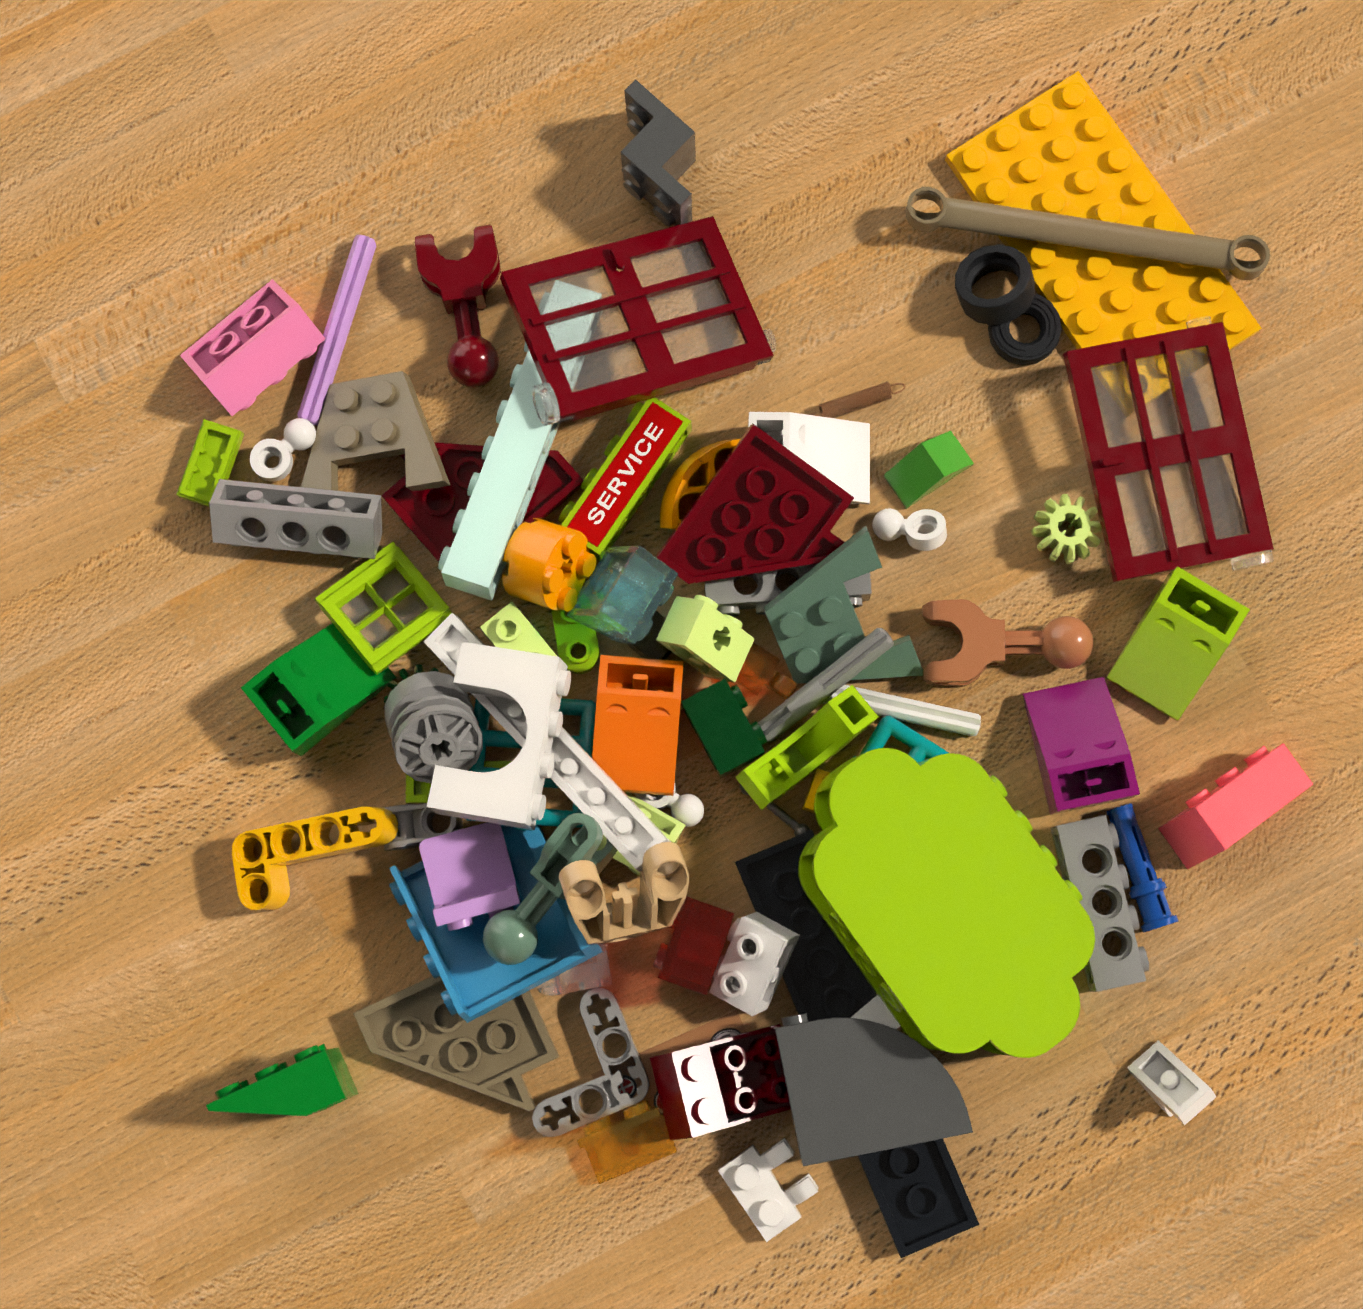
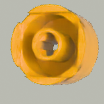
[502,518,596,612]

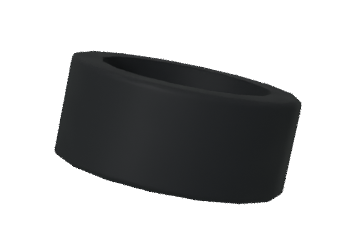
[955,244,1035,325]

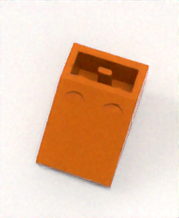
[592,655,684,796]

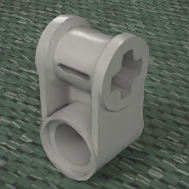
[384,803,463,851]

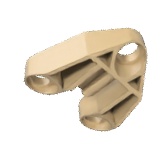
[558,842,689,944]

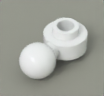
[250,418,316,482]
[872,508,947,551]
[635,783,704,827]

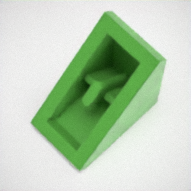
[884,431,974,509]

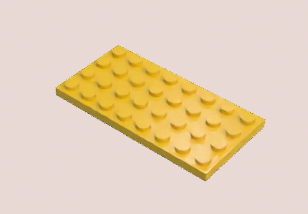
[945,71,1262,419]

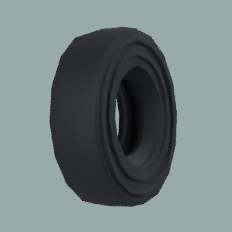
[988,294,1062,366]

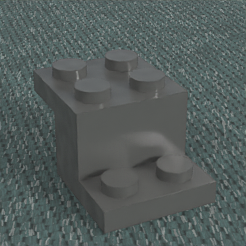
[621,79,696,227]

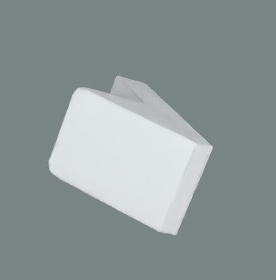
[1127,1040,1216,1125]

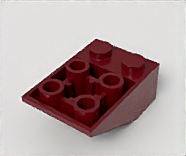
[650,1024,790,1141]

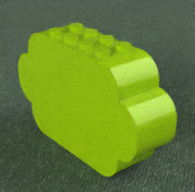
[798,748,1095,1058]

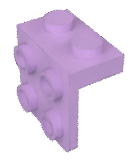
[419,822,521,931]

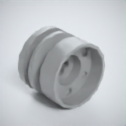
[384,671,483,783]

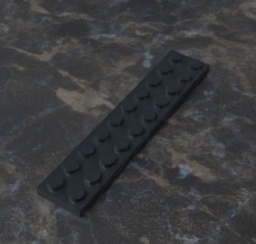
[735,830,980,1258]

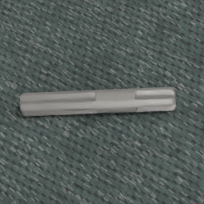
[758,628,894,742]

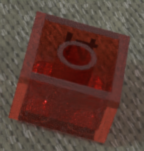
[653,896,735,995]

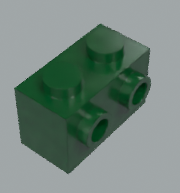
[681,678,768,779]

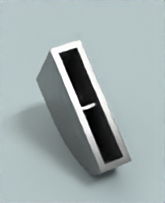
[774,1013,973,1166]

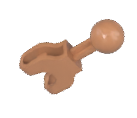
[922,599,1093,686]

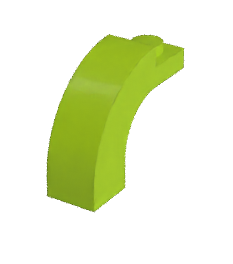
[735,685,878,810]

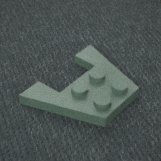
[764,526,923,684]

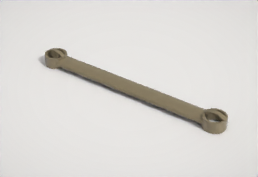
[905,187,1270,280]

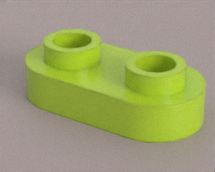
[552,593,600,674]

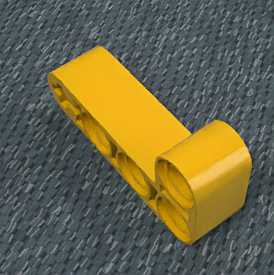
[232,807,398,910]

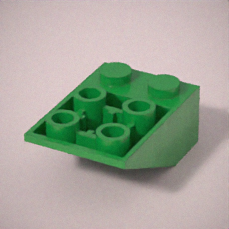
[241,623,397,756]
[206,1044,359,1116]

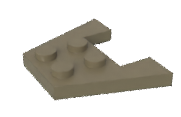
[301,371,450,491]

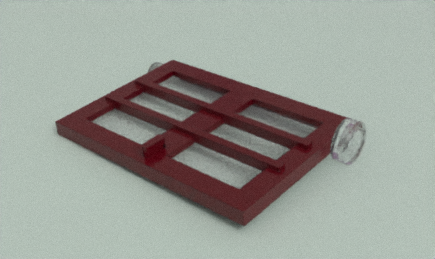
[500,216,776,426]
[1063,316,1274,582]

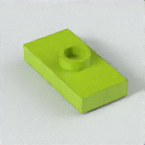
[176,419,244,507]

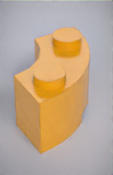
[660,438,741,529]

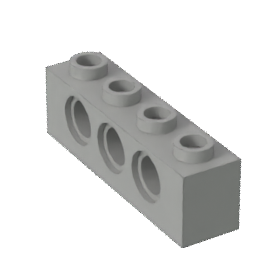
[209,479,382,559]
[704,563,872,617]
[1051,815,1149,992]

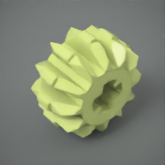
[1031,494,1101,564]

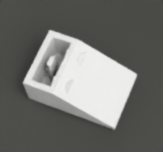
[748,412,870,504]

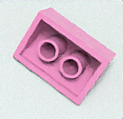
[180,279,326,416]

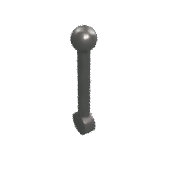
[740,784,810,836]

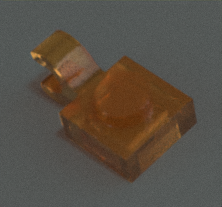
[736,642,797,699]

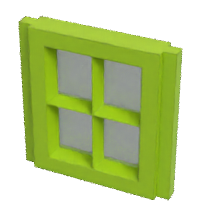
[315,542,452,675]

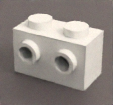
[709,912,800,1016]

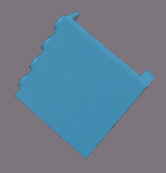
[389,825,603,1023]

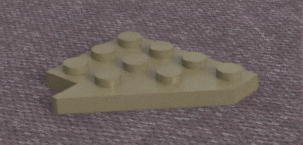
[353,976,560,1111]

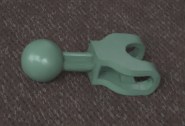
[483,813,618,965]

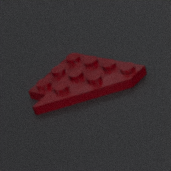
[654,423,854,584]
[381,442,584,563]

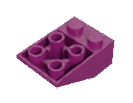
[1022,677,1140,815]

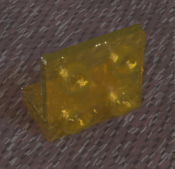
[576,1100,678,1184]

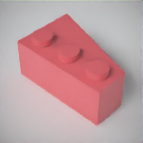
[1158,743,1313,869]

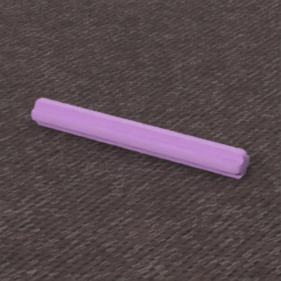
[297,235,376,426]

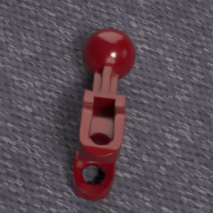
[415,224,501,388]

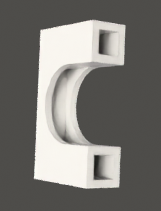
[427,642,571,830]

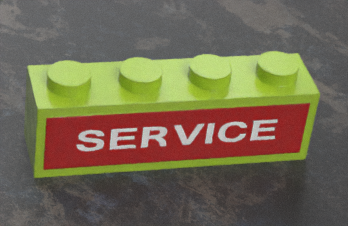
[558,398,692,562]

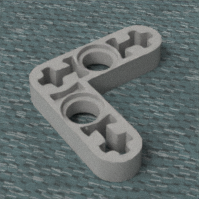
[532,987,650,1137]

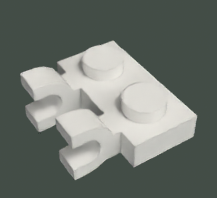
[718,1138,819,1242]

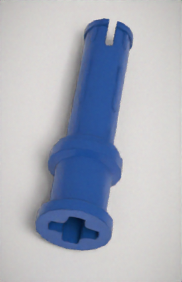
[1107,803,1179,933]

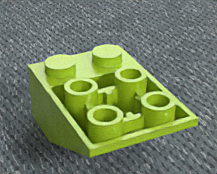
[1106,566,1250,721]

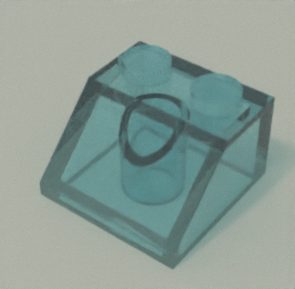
[567,545,678,644]

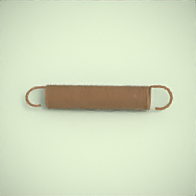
[808,381,906,418]

